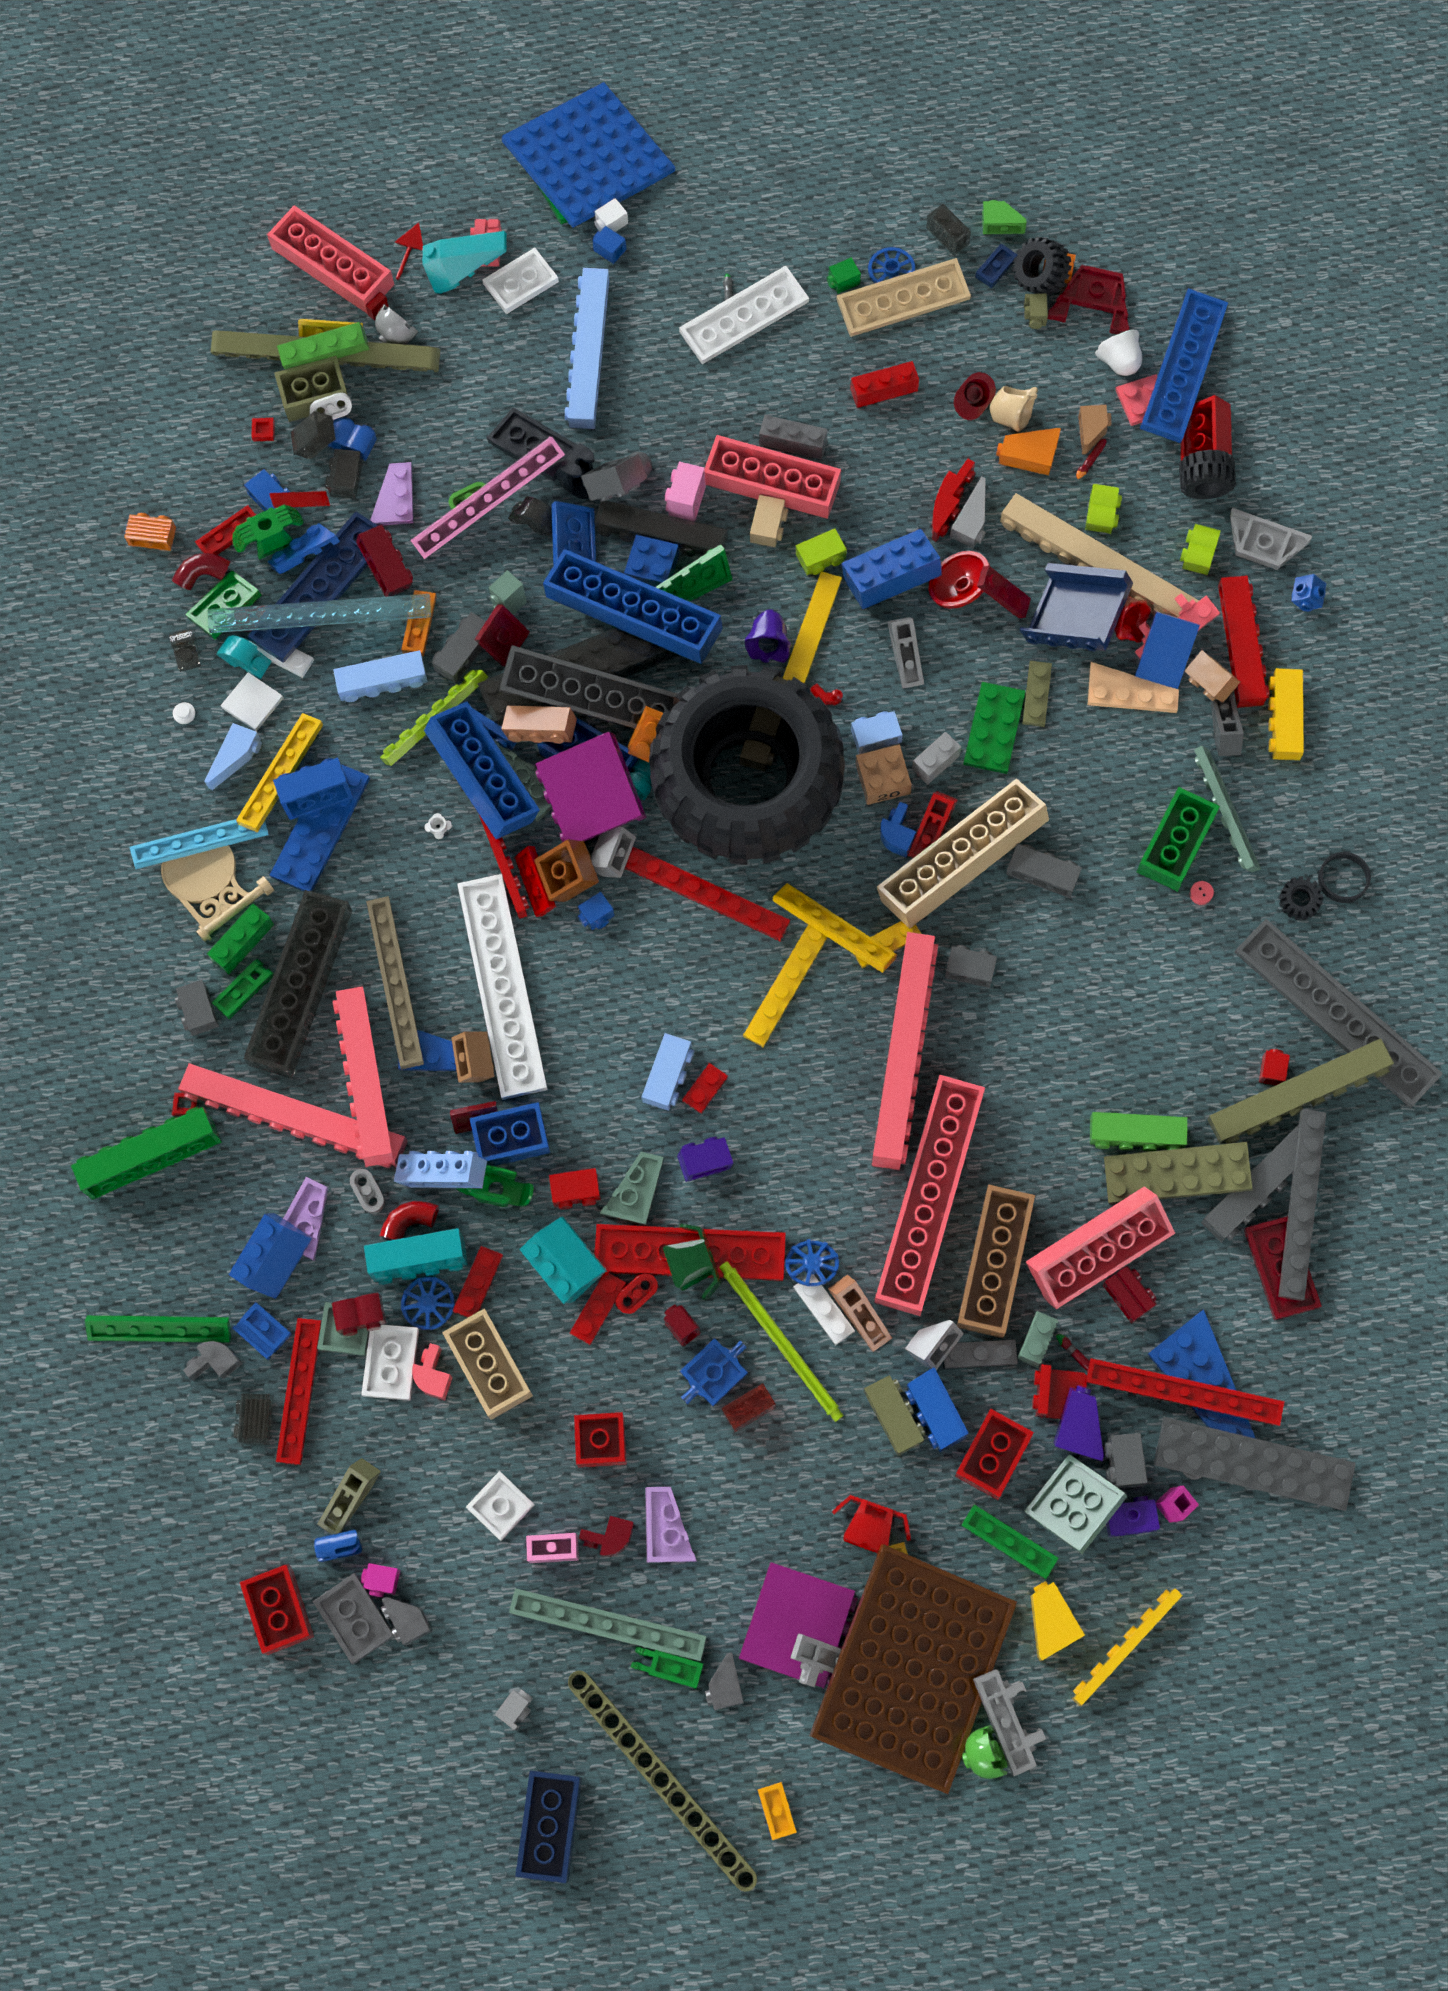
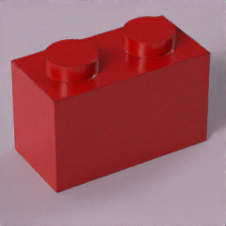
[549,1168,601,1210]

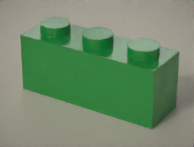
[207,903,274,975]

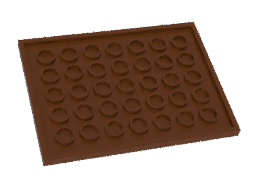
[809,1544,1017,1794]

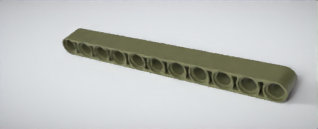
[210,330,441,372]
[568,1671,757,1892]

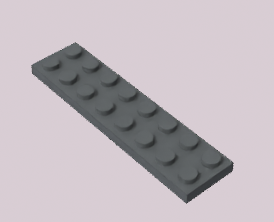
[1153,1417,1356,1511]

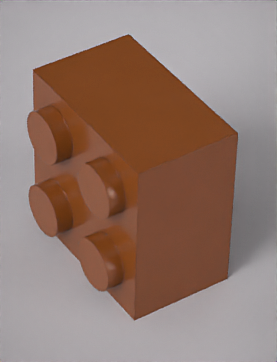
[534,839,599,902]

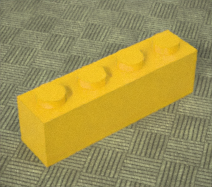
[1268,668,1304,760]

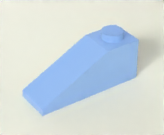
[205,723,262,790]

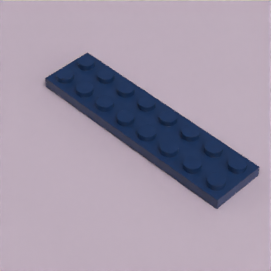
[248,512,378,663]

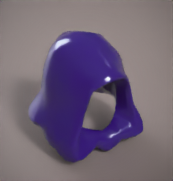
[744,609,791,663]

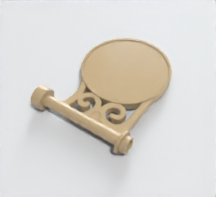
[161,845,275,942]

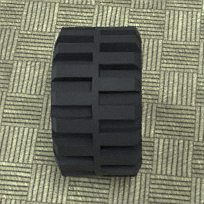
[1013,237,1072,295]
[1179,450,1236,499]

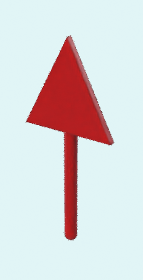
[395,222,423,280]

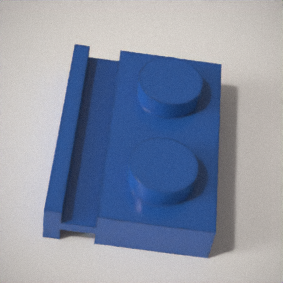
[232,1302,292,1360]

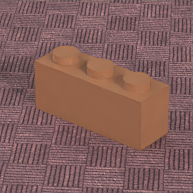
[502,706,577,744]

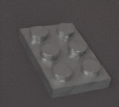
[313,1573,394,1665]

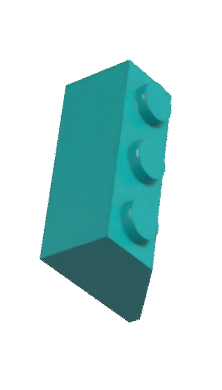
[519,1216,607,1304]

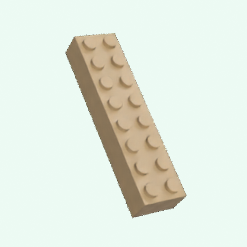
[877,779,1049,929]

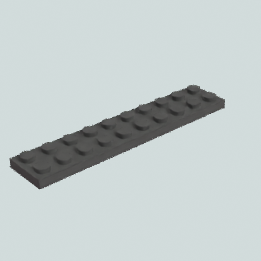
[1234,919,1443,1109]

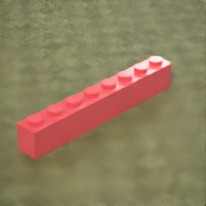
[333,987,393,1167]

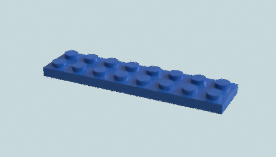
[1140,288,1228,443]

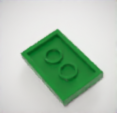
[185,570,262,640]

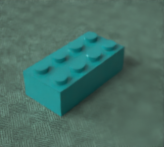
[364,1228,468,1285]

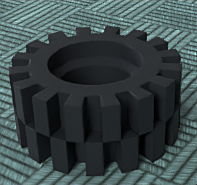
[1279,876,1323,920]

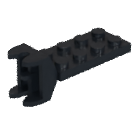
[487,407,595,499]

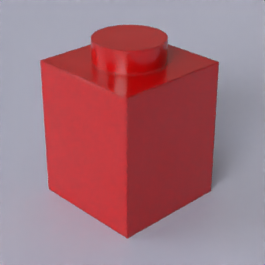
[1259,1049,1290,1086]

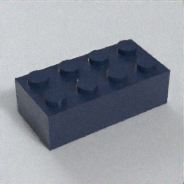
[515,1771,582,1883]

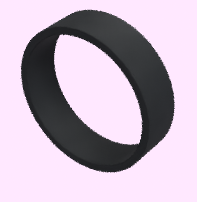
[1318,852,1371,903]

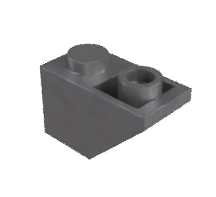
[381,1597,433,1645]

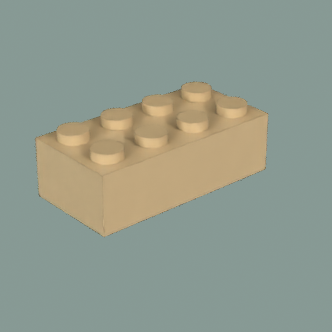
[442,1308,533,1420]

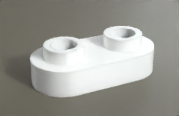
[310,393,352,423]

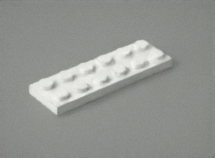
[679,266,809,364]

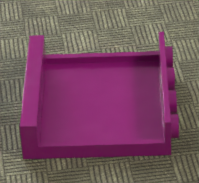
[535,732,647,842]
[739,1562,858,1689]

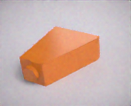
[996,428,1061,476]

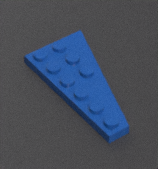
[1148,1309,1256,1439]

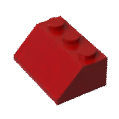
[1181,395,1232,460]

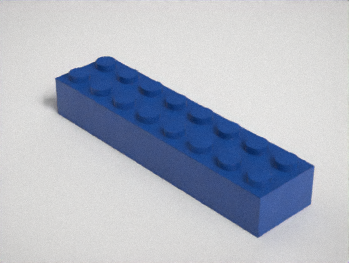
[543,549,723,664]

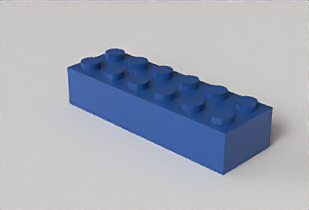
[424,701,540,839]

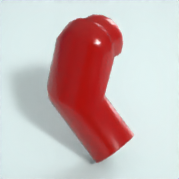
[810,683,843,705]

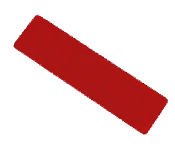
[269,491,330,508]

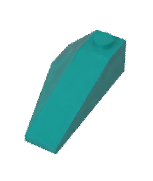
[422,231,507,294]

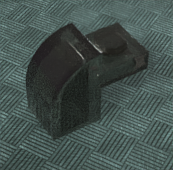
[508,496,552,535]
[169,627,201,672]

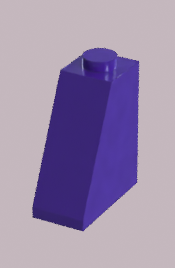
[1053,1385,1104,1461]

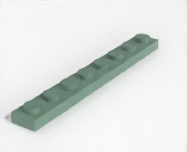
[509,1588,707,1661]

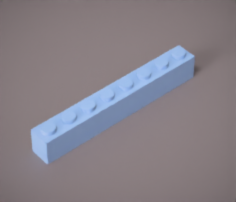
[565,268,609,429]

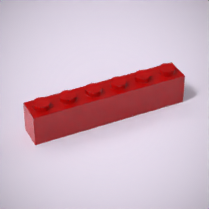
[1218,576,1269,708]

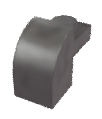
[183,1341,242,1381]

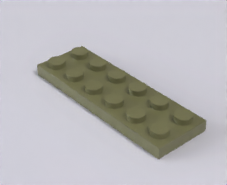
[1104,1142,1253,1204]

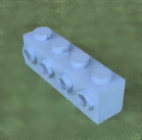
[394,1151,487,1188]

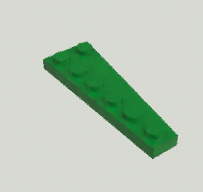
[611,545,733,638]

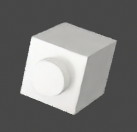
[594,198,628,232]

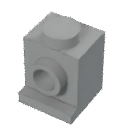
[495,1689,533,1731]

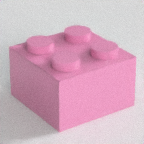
[665,462,706,525]

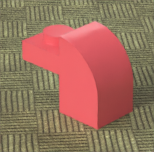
[412,1343,453,1400]

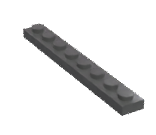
[1278,1109,1326,1301]

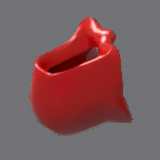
[1114,596,1151,643]

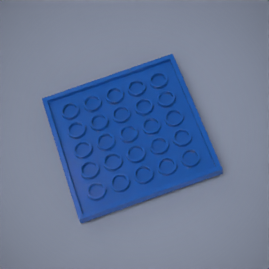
[502,82,675,228]

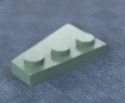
[600,1152,664,1226]

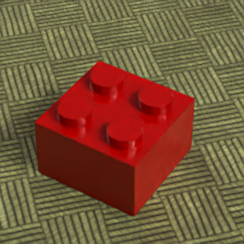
[574,1412,627,1468]

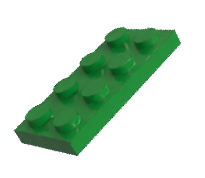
[963,682,1025,774]

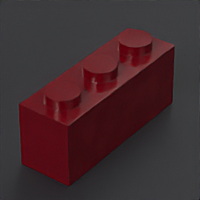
[356,524,413,599]

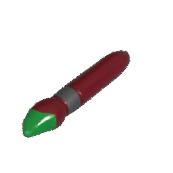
[1056,1334,1090,1372]

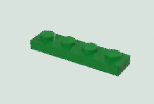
[961,1505,1058,1580]

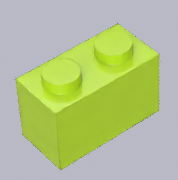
[796,528,847,575]

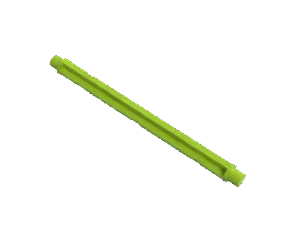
[719,1261,844,1422]

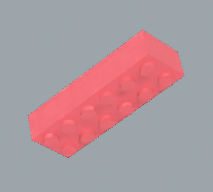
[267,206,394,314]
[705,435,841,519]
[1026,1187,1175,1309]

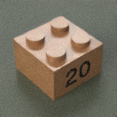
[855,744,912,805]

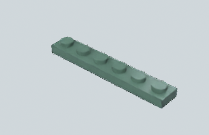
[1194,746,1261,872]

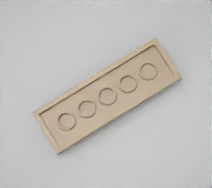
[836,258,971,337]

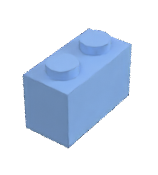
[851,711,902,754]

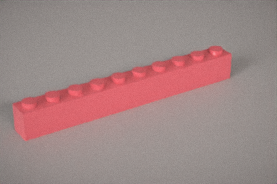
[178,1063,408,1168]

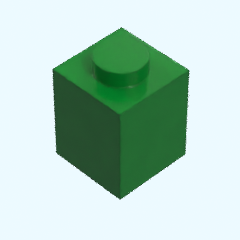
[827,257,861,294]

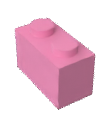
[526,1533,579,1563]

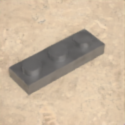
[944,1340,1018,1369]

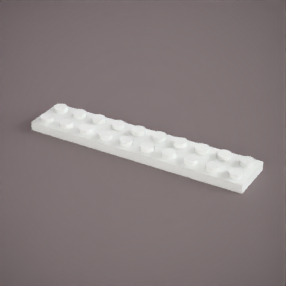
[458,874,548,1100]

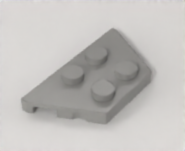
[1230,508,1312,570]

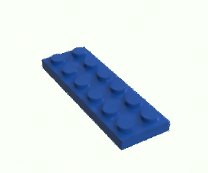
[269,764,370,894]

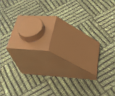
[1078,405,1111,454]

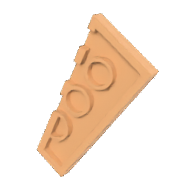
[1087,662,1179,713]

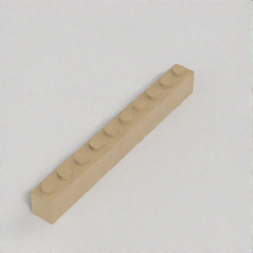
[1000,493,1199,618]

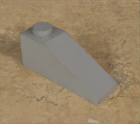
[950,477,986,548]
[888,617,924,689]

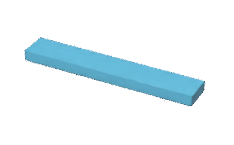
[129,819,269,869]

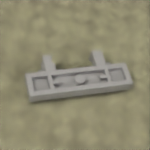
[791,1634,842,1687]
[973,1669,1046,1776]

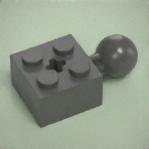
[581,451,652,502]

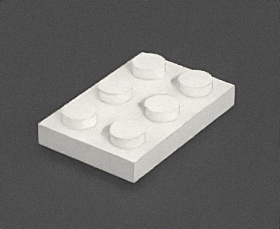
[483,248,559,314]
[362,1325,419,1401]

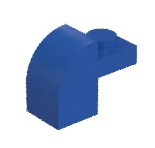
[880,802,916,858]

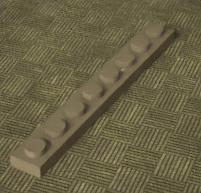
[366,896,424,1070]

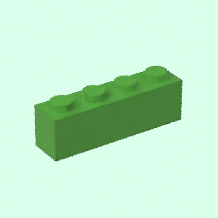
[277,322,370,370]
[1090,1112,1187,1152]

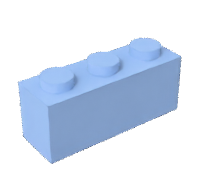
[642,1033,694,1111]

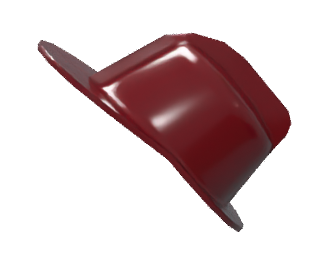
[953,372,996,420]

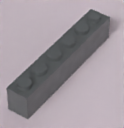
[1201,1125,1299,1243]

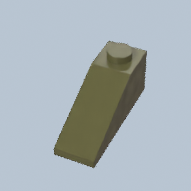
[317,1458,381,1535]

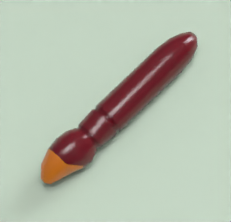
[1076,439,1107,479]

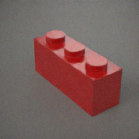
[850,361,919,408]

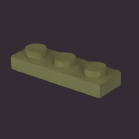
[1022,661,1052,727]

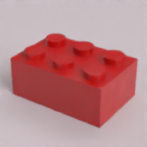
[955,1408,1034,1500]
[239,1564,314,1655]

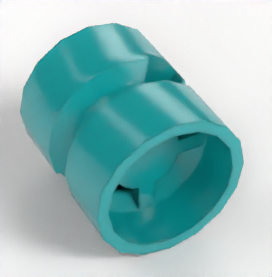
[629,758,652,800]

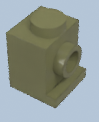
[1024,294,1048,329]

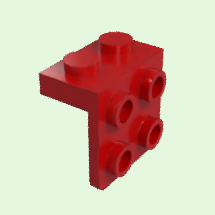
[1032,1364,1087,1419]

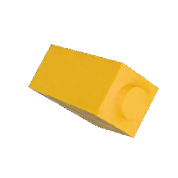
[1031,1581,1085,1661]

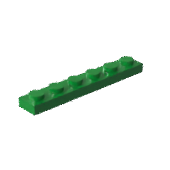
[85,1315,231,1342]

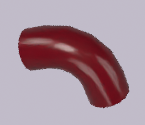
[172,553,231,590]

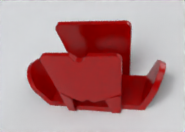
[832,1495,911,1553]

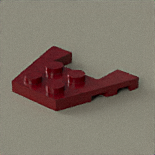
[1047,265,1129,335]

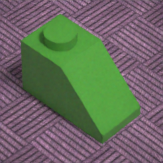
[982,200,1026,234]

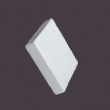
[221,673,283,731]
[466,1471,535,1541]

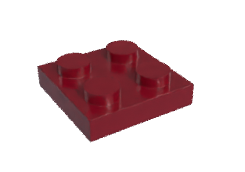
[474,604,530,667]

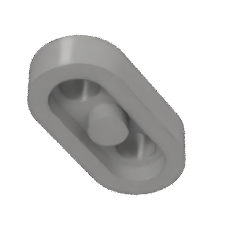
[350,1169,385,1214]

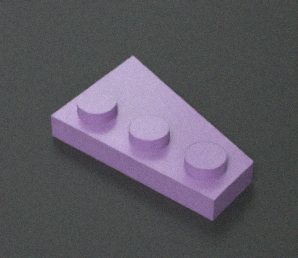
[370,462,413,526]
[283,1177,328,1261]
[645,1487,696,1563]

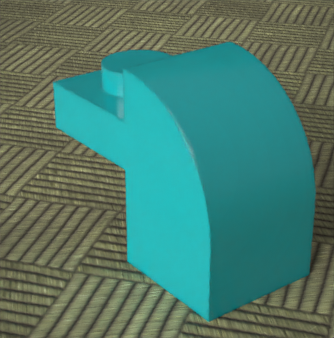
[216,635,272,679]

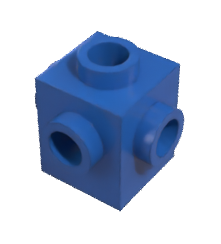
[1291,574,1326,612]

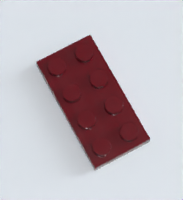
[1244,1216,1322,1321]

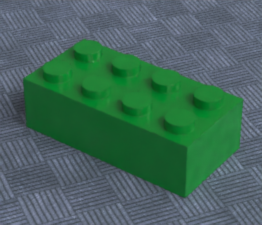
[1137,787,1220,892]

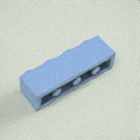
[333,650,428,702]

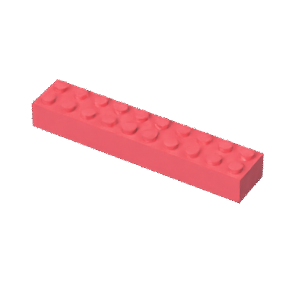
[872,932,938,1170]
[874,1075,985,1316]

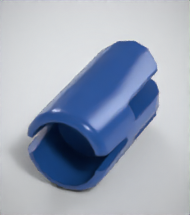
[314,1530,362,1562]

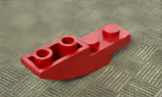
[932,459,976,542]

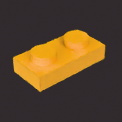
[758,1782,797,1840]

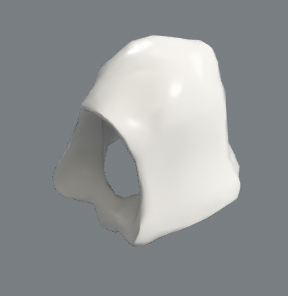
[1095,330,1142,376]

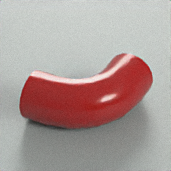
[379,1201,439,1241]

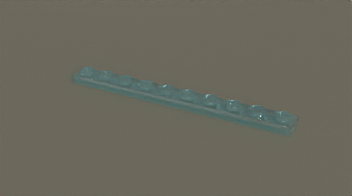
[208,594,431,633]

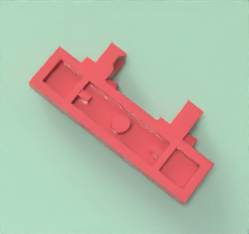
[1135,593,1220,658]

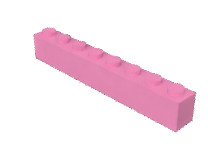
[410,437,565,559]

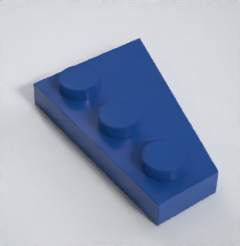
[268,523,340,574]
[398,1030,457,1071]

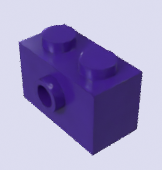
[677,1137,733,1182]
[1106,1496,1160,1537]

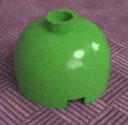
[962,1725,1008,1779]

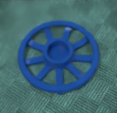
[868,247,915,283]
[785,1239,839,1287]
[401,1277,455,1330]

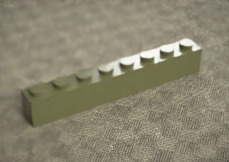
[1207,1038,1394,1144]

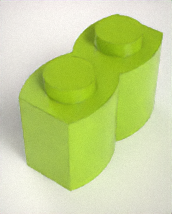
[1085,484,1122,534]
[1180,524,1221,575]

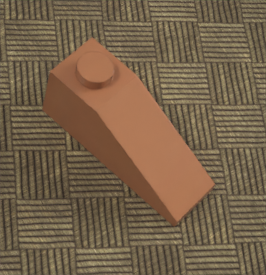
[828,1275,892,1352]

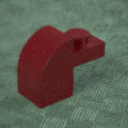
[578,1516,635,1557]

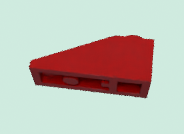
[908,791,958,858]

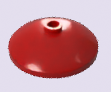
[929,551,990,609]

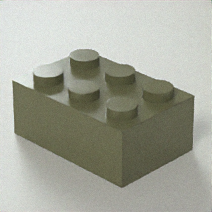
[274,356,348,422]

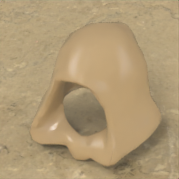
[990,386,1038,432]

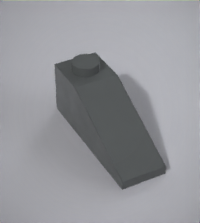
[1210,693,1244,756]

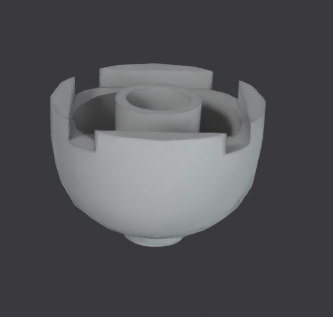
[375,305,418,345]

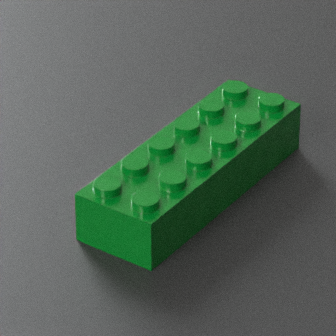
[71,1107,222,1200]

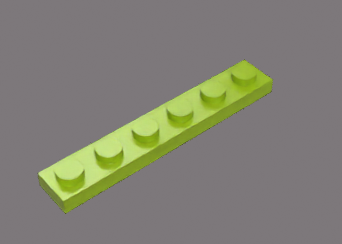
[380,670,488,766]

